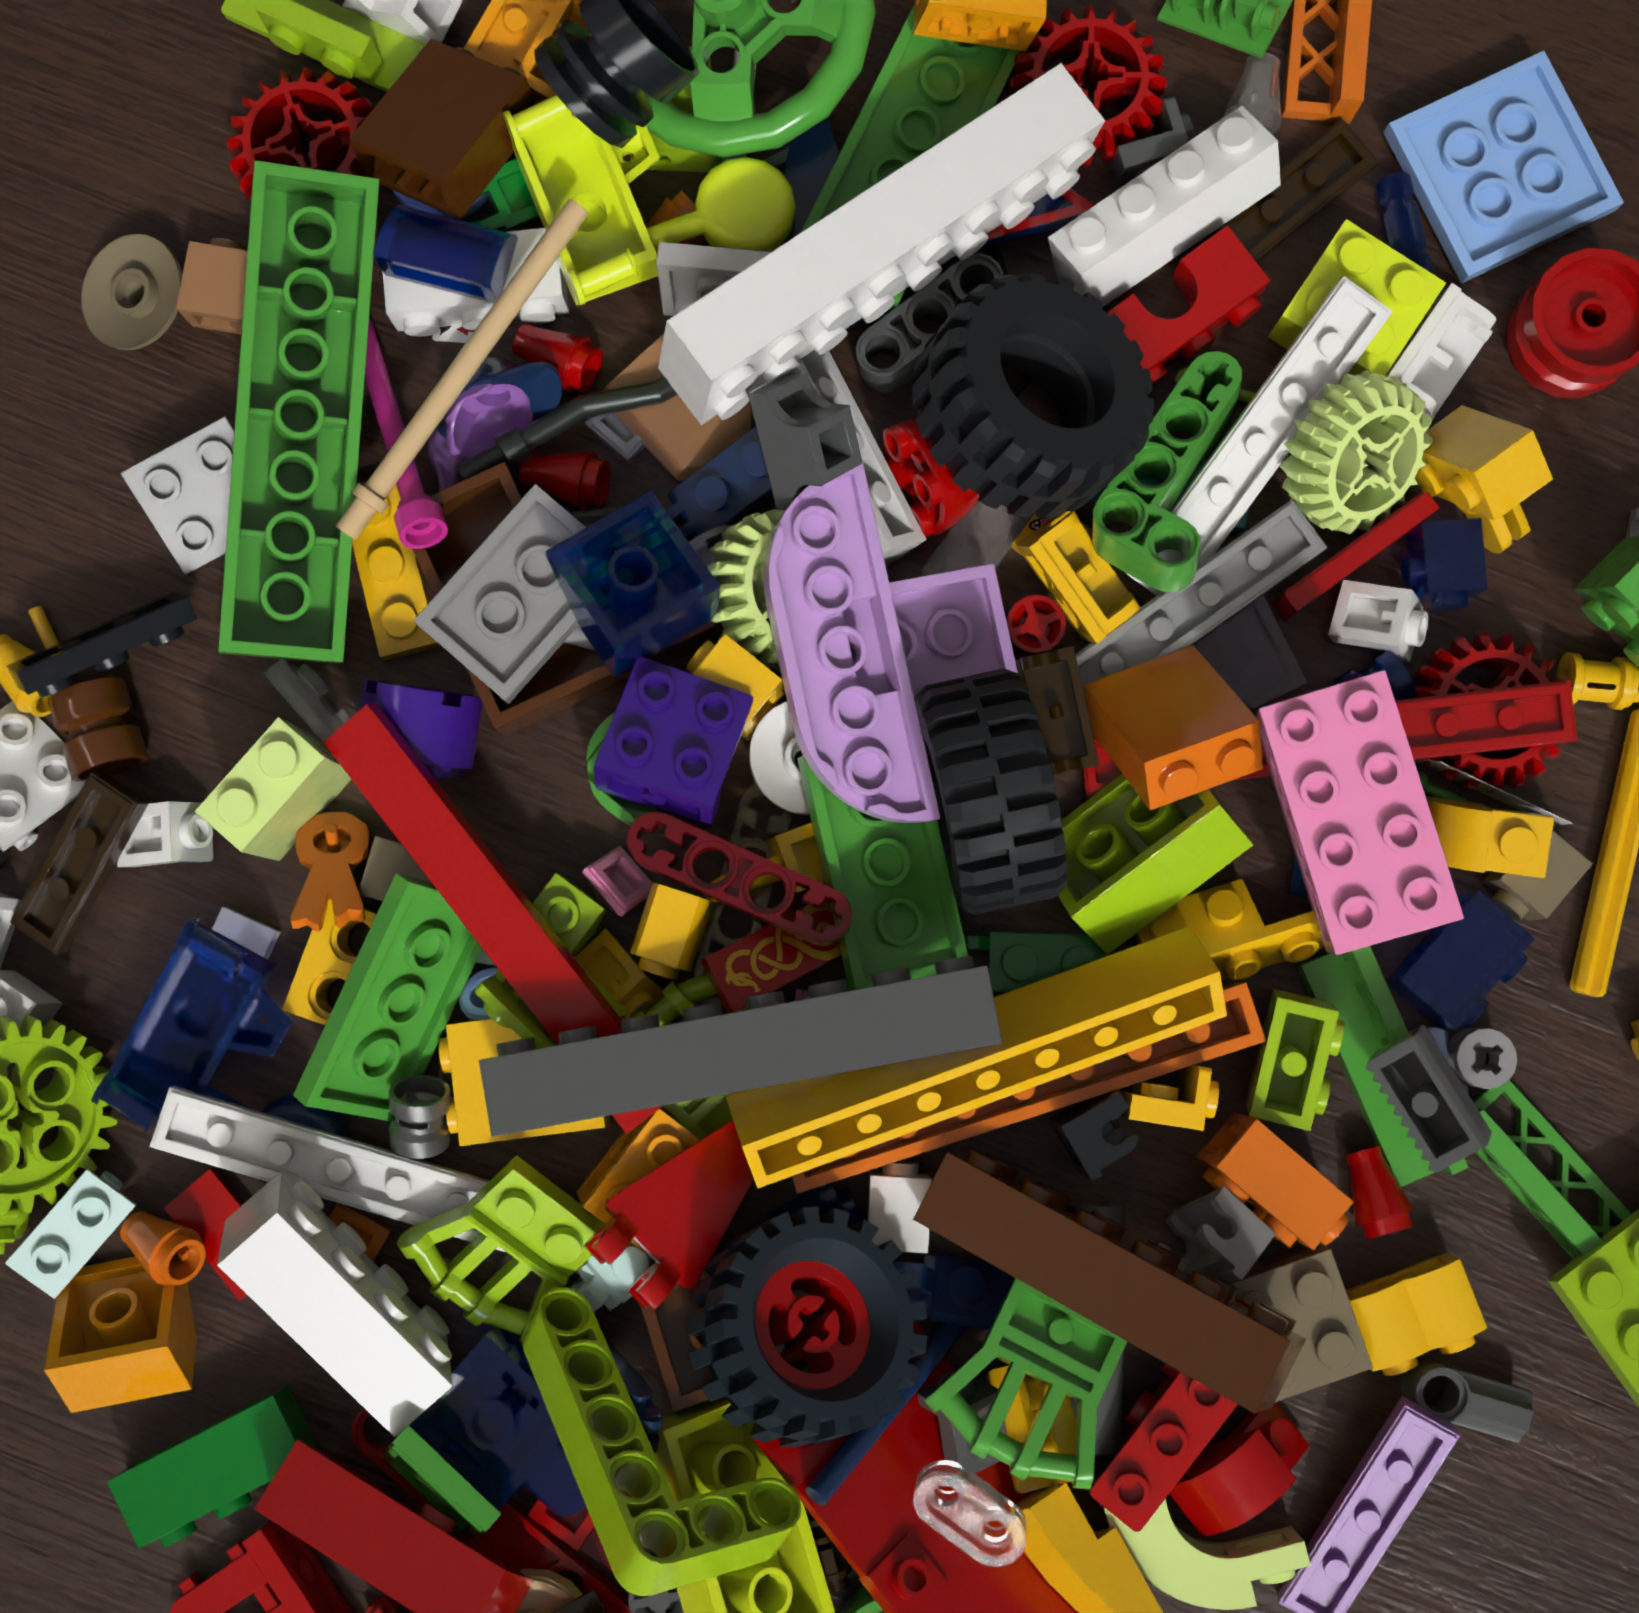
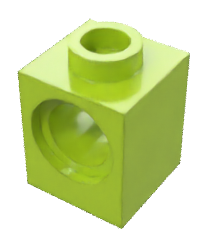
[533,873,612,957]

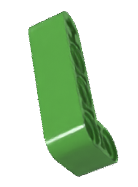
[1092,351,1242,592]

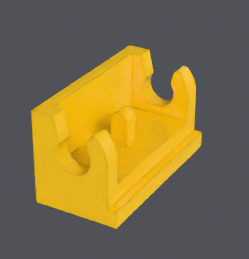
[1016,511,1140,644]

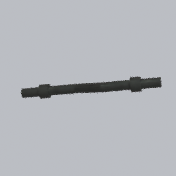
[455,376,678,480]

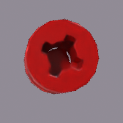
[1006,594,1066,658]

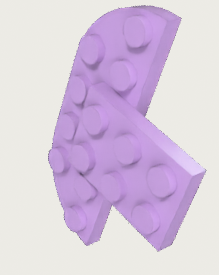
[764,460,1018,823]

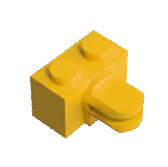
[1415,405,1553,554]

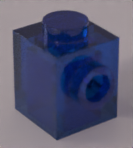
[1401,518,1488,611]

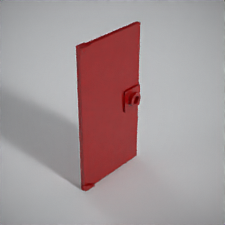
[751,1322,1079,1613]

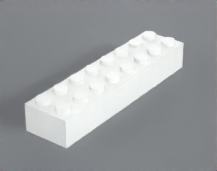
[658,63,1105,425]

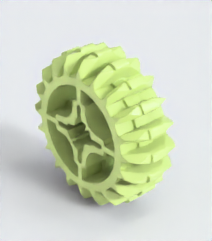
[1280,370,1434,535]
[701,509,785,673]

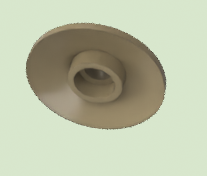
[81,234,182,350]

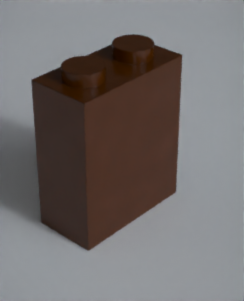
[349,39,535,220]

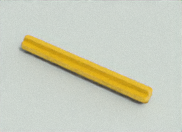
[1569,710,1639,997]

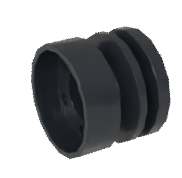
[534,0,699,148]

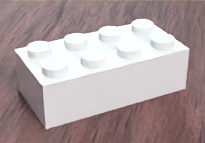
[217,1171,452,1437]

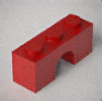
[1107,225,1271,389]

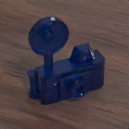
[91,916,350,1184]

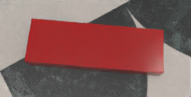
[1273,491,1440,622]

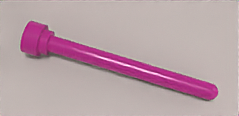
[365,317,448,549]

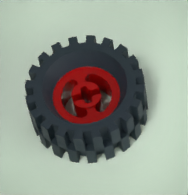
[687,1206,928,1447]

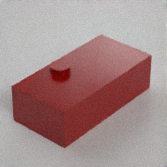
[254,1440,534,1613]

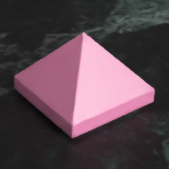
[582,845,652,917]

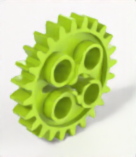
[0,1014,119,1216]

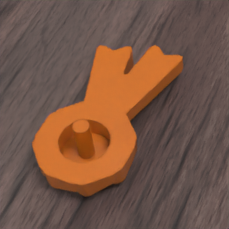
[290,812,369,932]

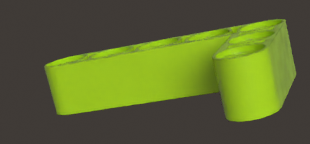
[522,1287,802,1596]

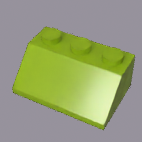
[1058,774,1253,955]

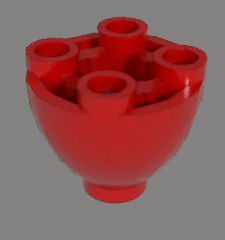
[883,418,980,537]

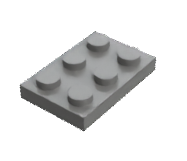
[413,484,629,704]

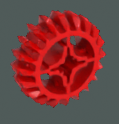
[1009,4,1167,168]
[226,67,374,199]
[1406,632,1564,793]

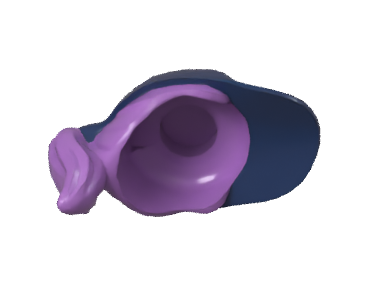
[427,356,563,491]

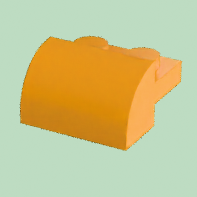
[464,0,589,104]

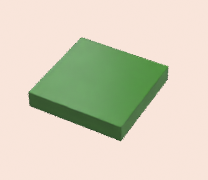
[383,1425,501,1539]

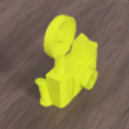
[503,95,796,306]

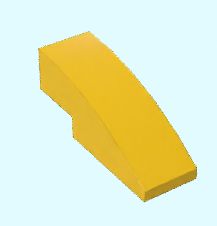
[1001,1483,1163,1613]

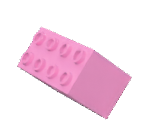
[1256,670,1464,955]

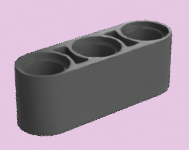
[856,253,1003,393]

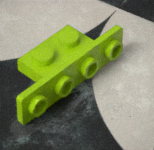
[221,0,425,92]

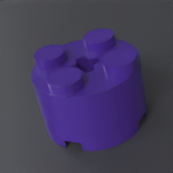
[358,679,483,780]

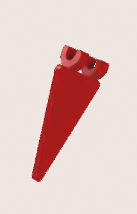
[583,1119,754,1309]

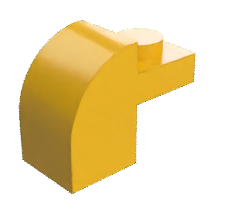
[1426,796,1554,878]

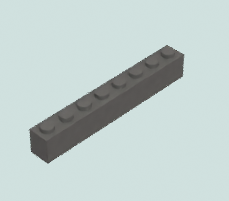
[479,956,1002,1137]

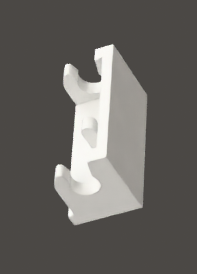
[1385,283,1497,419]

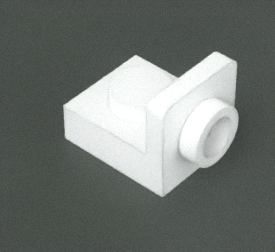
[1328,580,1428,662]
[117,801,213,867]

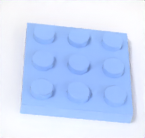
[1383,51,1624,284]

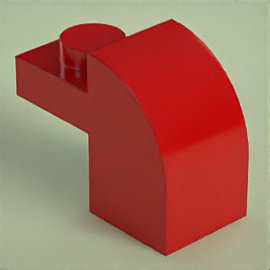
[1169,1402,1310,1538]

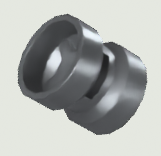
[389,1075,451,1159]

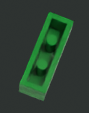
[106,1384,320,1549]

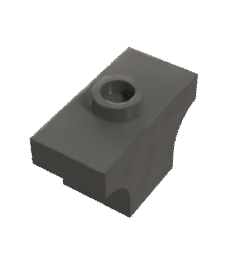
[748,373,863,510]

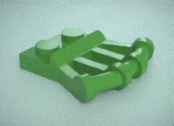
[925,1277,1127,1490]

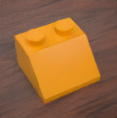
[44,1256,197,1413]

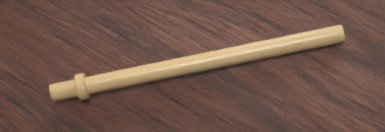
[336,199,588,540]

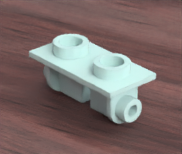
[5,1168,136,1299]

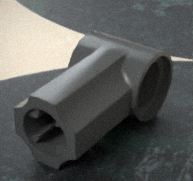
[1399,1357,1534,1443]

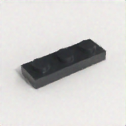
[7,592,197,697]

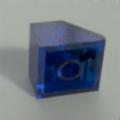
[546,491,721,677]

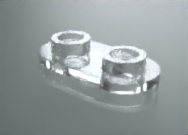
[913,1460,1027,1567]

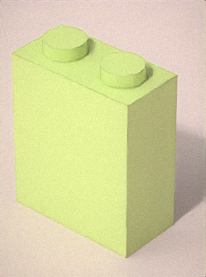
[195,717,351,861]

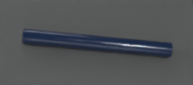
[805,1322,969,1506]

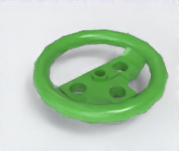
[644,0,876,158]

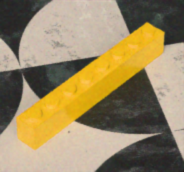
[725,926,1227,1188]

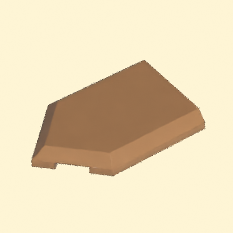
[603,333,756,483]

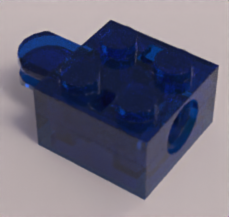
[409,1328,586,1517]

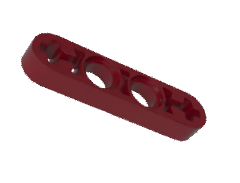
[627,812,852,946]

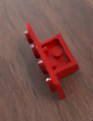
[1090,1298,1251,1532]

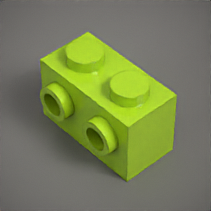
[1245,989,1345,1131]

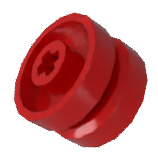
[1507,248,1639,399]

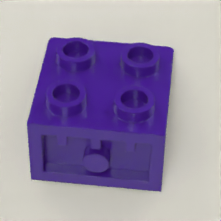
[594,657,753,829]

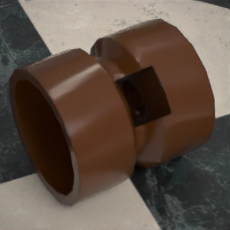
[47,677,149,781]

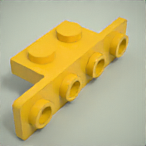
[1134,879,1324,981]

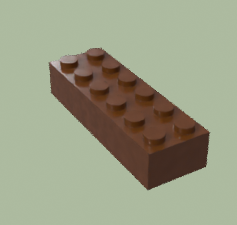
[913,1149,1306,1414]

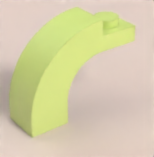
[1093,1472,1311,1610]

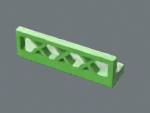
[1296,946,1469,1187]
[1471,1080,1632,1259]

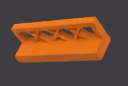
[1281,0,1372,124]

